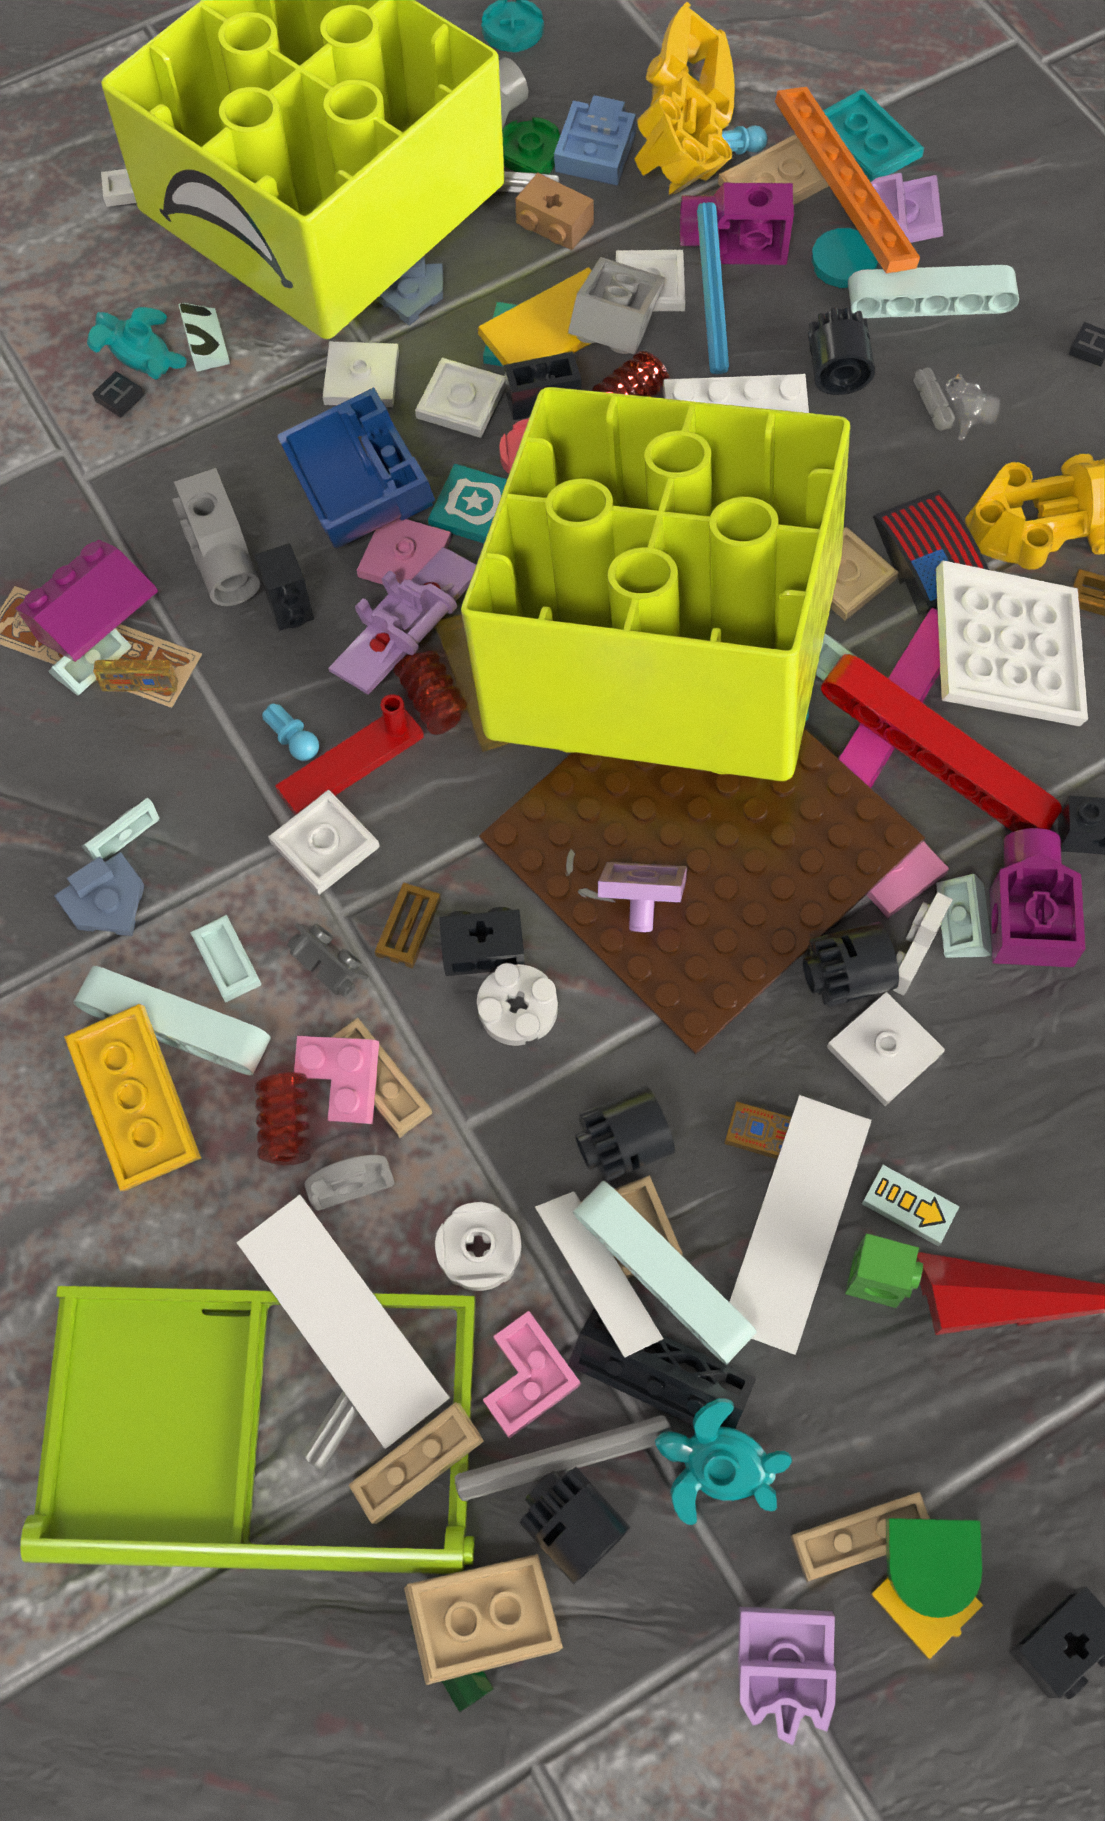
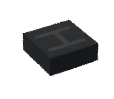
[1069,322,1105,367]
[92,371,144,418]

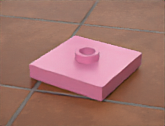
[357,518,452,585]
[867,841,949,918]

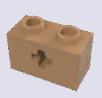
[515,172,594,250]

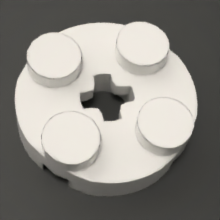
[477,963,558,1046]
[435,1202,522,1291]

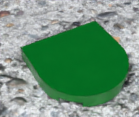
[502,117,561,174]
[885,1518,982,1618]

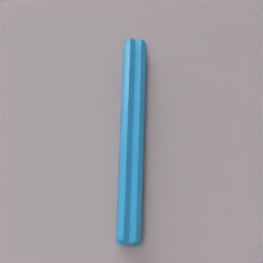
[697,202,729,374]

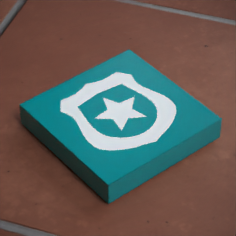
[428,463,507,544]

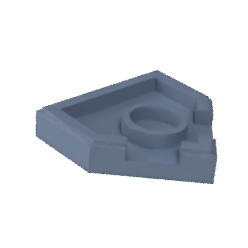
[376,255,443,326]
[54,852,145,936]

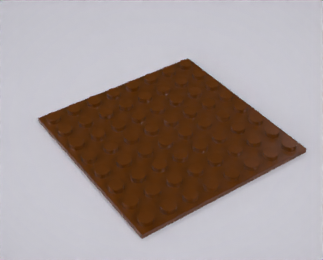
[479,728,925,1055]

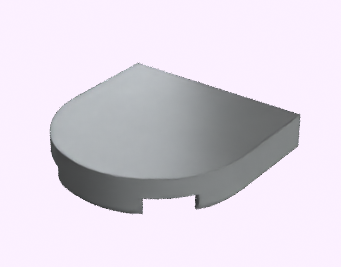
[304,1155,395,1211]

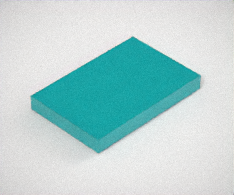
[823,88,924,182]

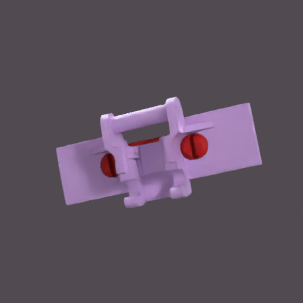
[328,547,476,695]

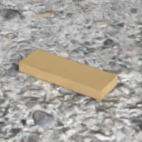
[331,1018,432,1138]
[349,1402,484,1524]
[791,1492,930,1582]

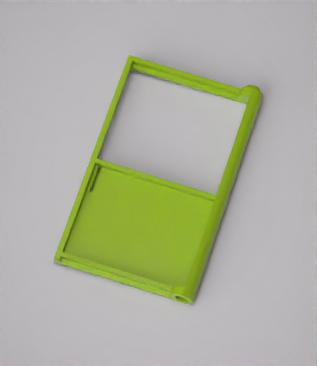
[20,1286,476,1574]

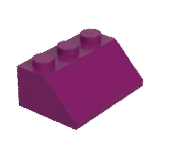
[15,539,158,662]

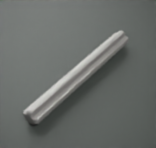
[455,1415,672,1501]

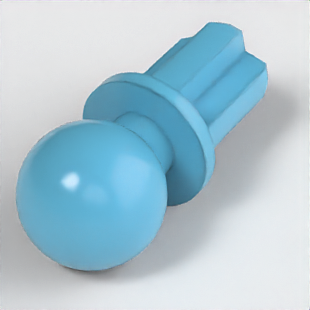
[722,125,768,154]
[262,703,319,761]

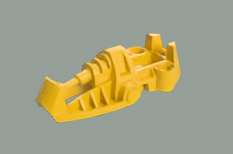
[634,2,735,195]
[965,454,1105,570]

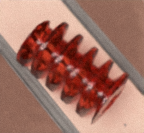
[592,351,670,397]
[394,650,468,735]
[254,1072,312,1165]

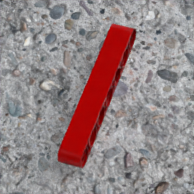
[820,654,1062,832]

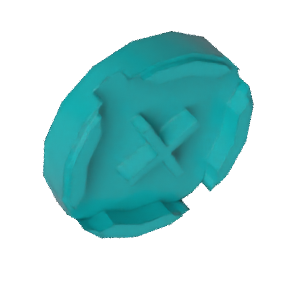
[481,0,544,52]
[811,228,879,288]

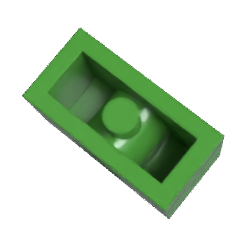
[845,1233,923,1308]

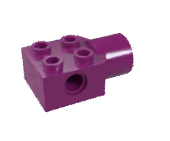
[680,183,794,265]
[989,828,1086,967]

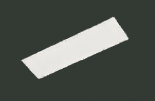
[535,1192,663,1358]

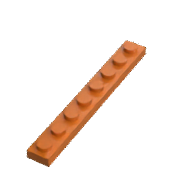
[775,87,920,273]

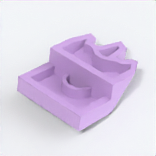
[871,173,944,243]
[738,1607,836,1745]

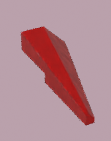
[916,1252,1105,1335]

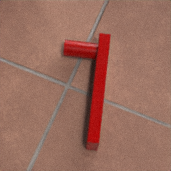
[275,694,424,815]

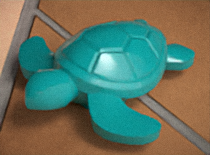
[87,307,187,380]
[655,1398,792,1525]

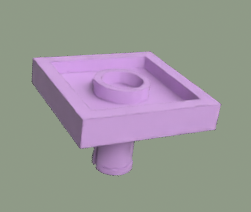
[598,862,687,932]

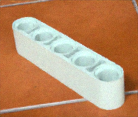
[848,265,1019,318]
[73,966,271,1076]
[573,1181,757,1365]

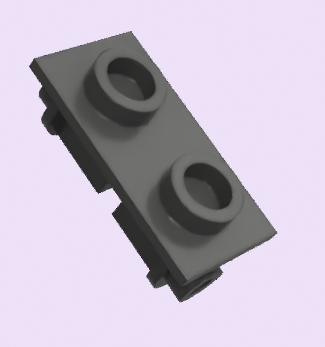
[287,923,369,997]

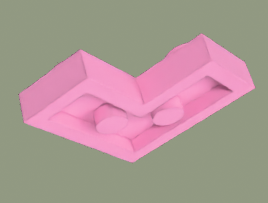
[294,1036,379,1124]
[483,1311,581,1439]

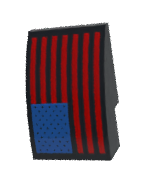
[873,490,989,615]

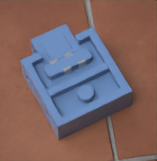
[554,95,636,186]

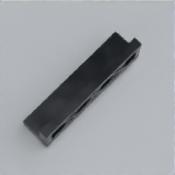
[568,1307,756,1429]

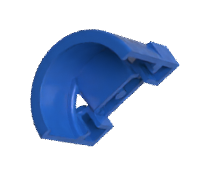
[278,387,435,549]

